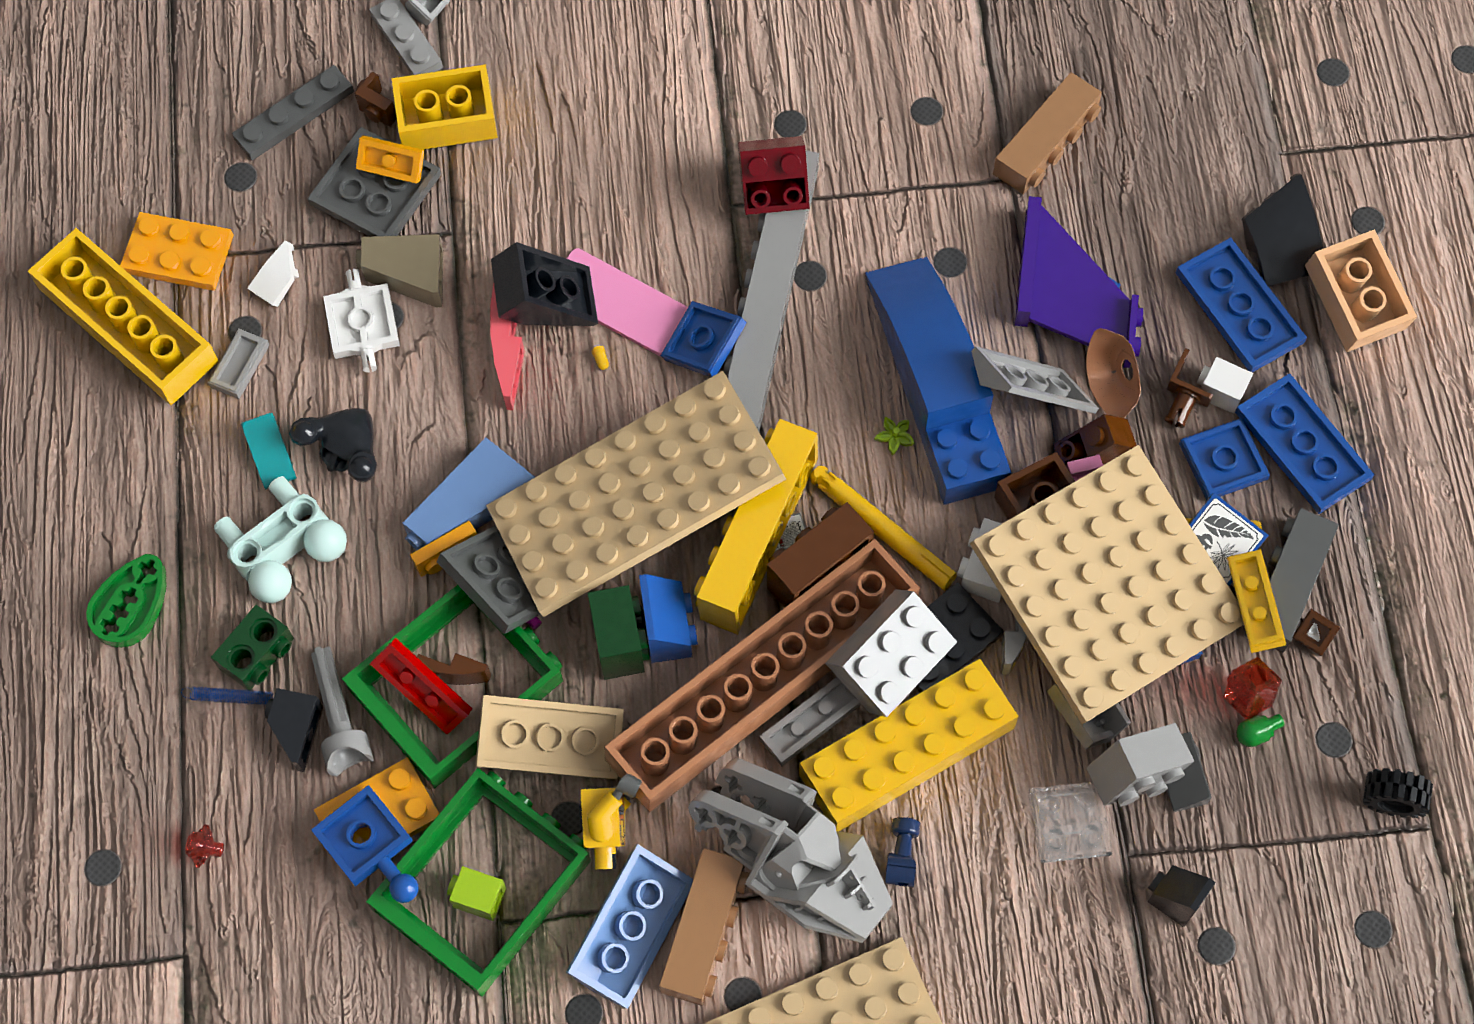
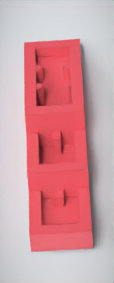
[490,282,525,410]

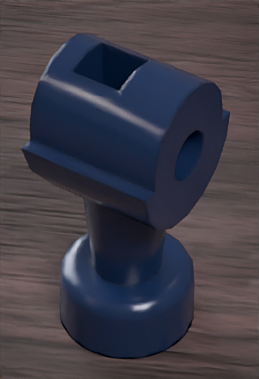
[885,817,921,887]

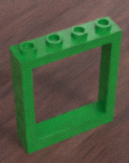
[342,584,563,789]
[366,768,591,997]

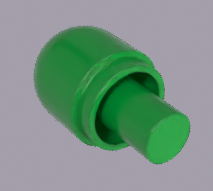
[1236,714,1285,747]

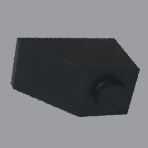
[265,688,323,772]
[1148,865,1216,927]

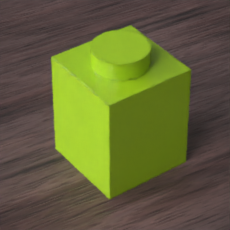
[447,866,506,921]

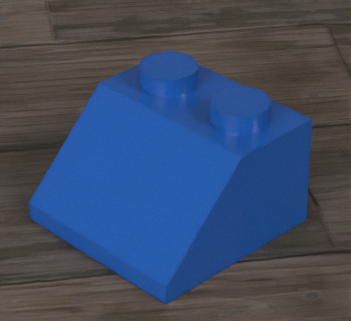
[639,574,698,663]

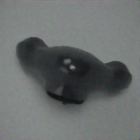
[289,408,377,483]

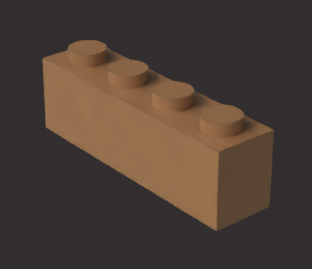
[993,72,1102,195]
[659,848,750,1006]

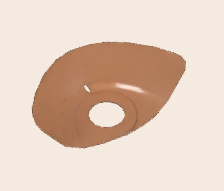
[1086,328,1141,418]

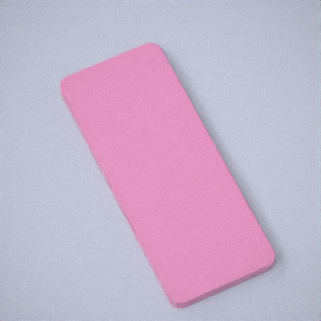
[567,248,688,357]

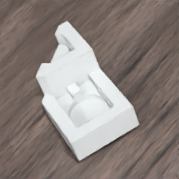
[247,241,299,307]

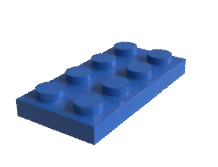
[1176,238,1307,373]
[1235,373,1375,514]

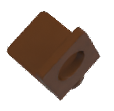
[1164,348,1213,428]

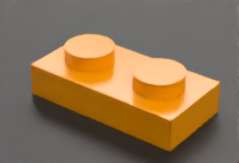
[356,136,424,183]
[410,521,477,577]

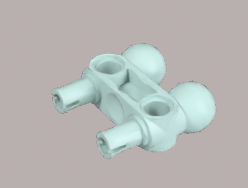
[214,476,347,603]

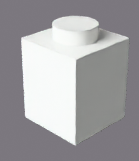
[1197,357,1253,414]

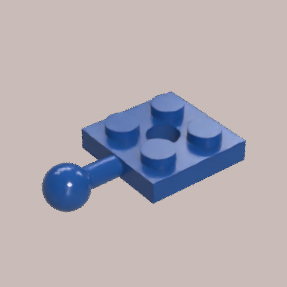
[311,785,419,903]

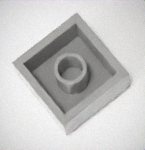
[1086,723,1194,806]

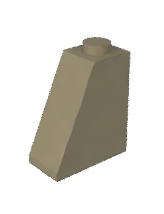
[356,234,444,307]

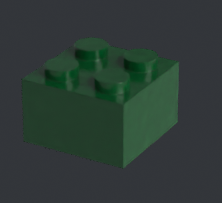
[588,585,650,680]

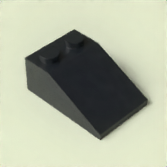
[491,242,598,326]

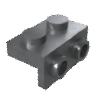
[1047,684,1131,750]

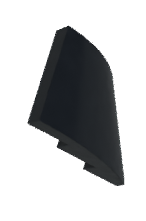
[1242,174,1323,286]

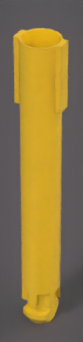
[810,465,957,591]

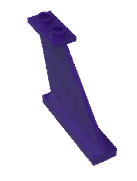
[1014,196,1143,368]

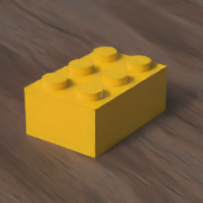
[391,64,498,150]

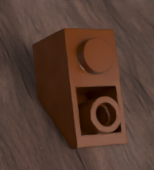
[1053,414,1137,466]

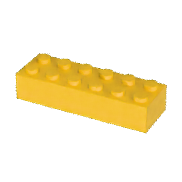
[28,228,219,406]
[694,419,818,635]
[799,659,1019,831]

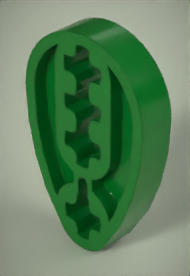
[86,554,167,648]

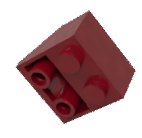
[738,136,810,215]

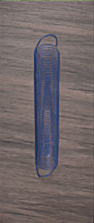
[181,687,273,705]

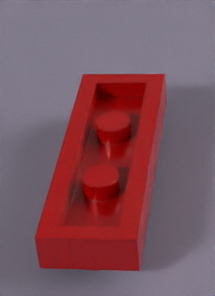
[370,637,473,735]

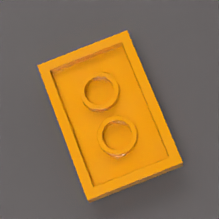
[120,212,234,291]
[313,757,439,844]

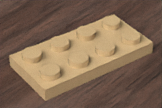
[475,695,624,780]

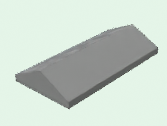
[971,346,1099,414]

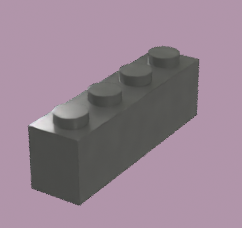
[1245,508,1339,653]

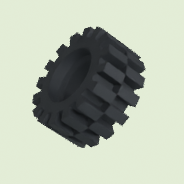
[1363,768,1433,818]

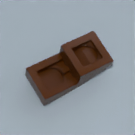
[417,653,491,685]

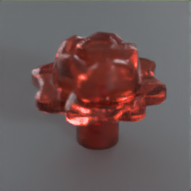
[185,824,224,868]

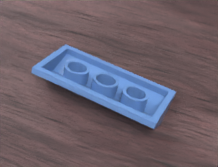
[566,844,693,1009]

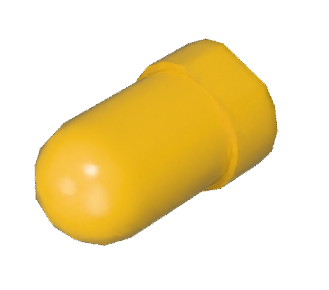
[591,346,609,370]

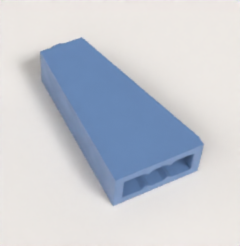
[403,437,535,550]

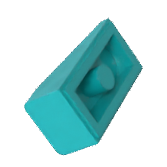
[241,413,297,490]

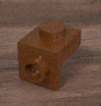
[354,72,397,127]

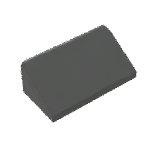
[1166,732,1212,812]

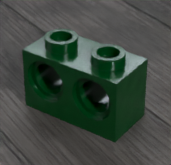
[211,604,294,691]

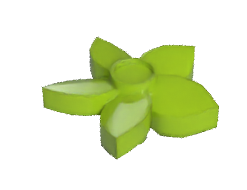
[874,417,914,456]

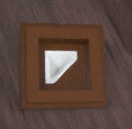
[1293,608,1341,656]

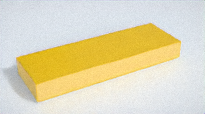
[1227,549,1286,653]

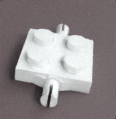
[323,269,400,373]

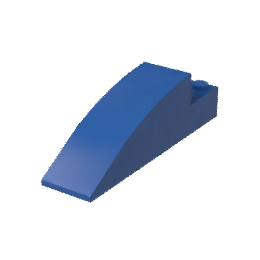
[865,257,1011,505]

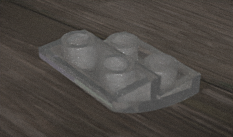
[1028,782,1112,863]

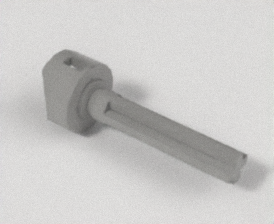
[311,646,374,777]

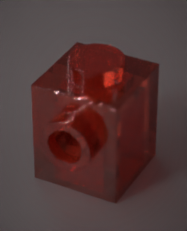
[1223,657,1282,720]

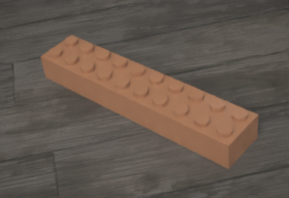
[604,539,921,813]

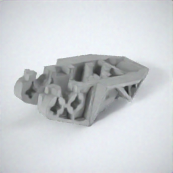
[688,758,893,943]

